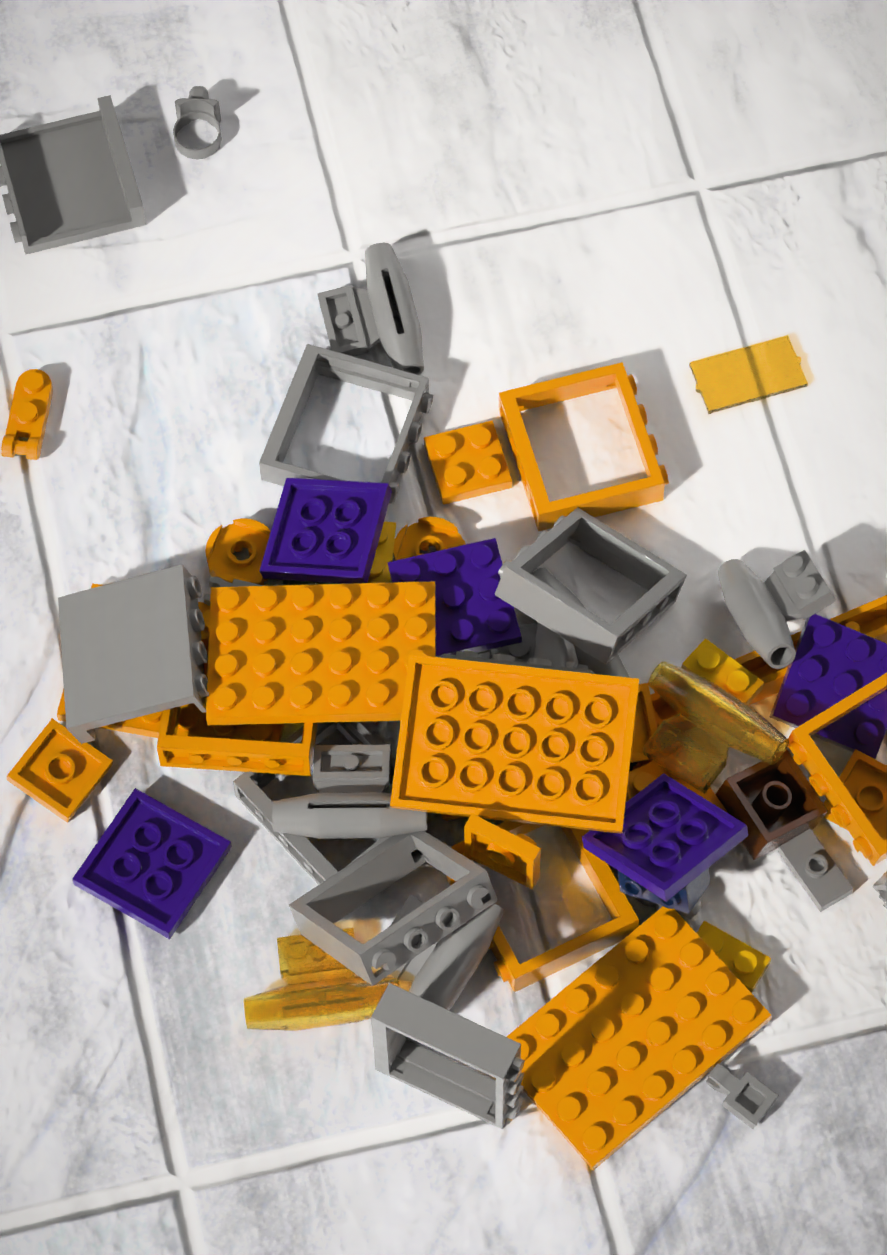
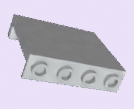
[0,95,146,255]
[58,564,209,744]

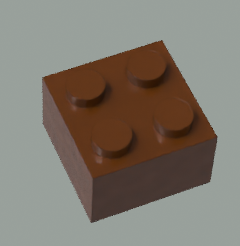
[715,748,828,860]

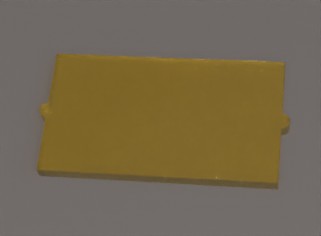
[689,335,808,414]

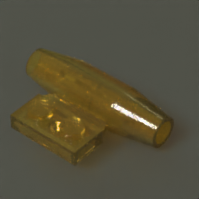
[642,661,789,794]
[244,928,400,1031]

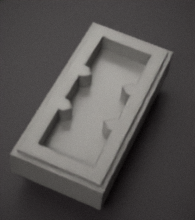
[778,828,853,912]

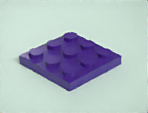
[260,478,392,584]
[387,538,522,658]
[769,614,887,759]
[582,773,748,902]
[72,788,232,939]

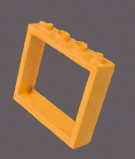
[498,362,669,532]
[157,631,318,776]
[786,673,887,866]
[446,821,639,992]

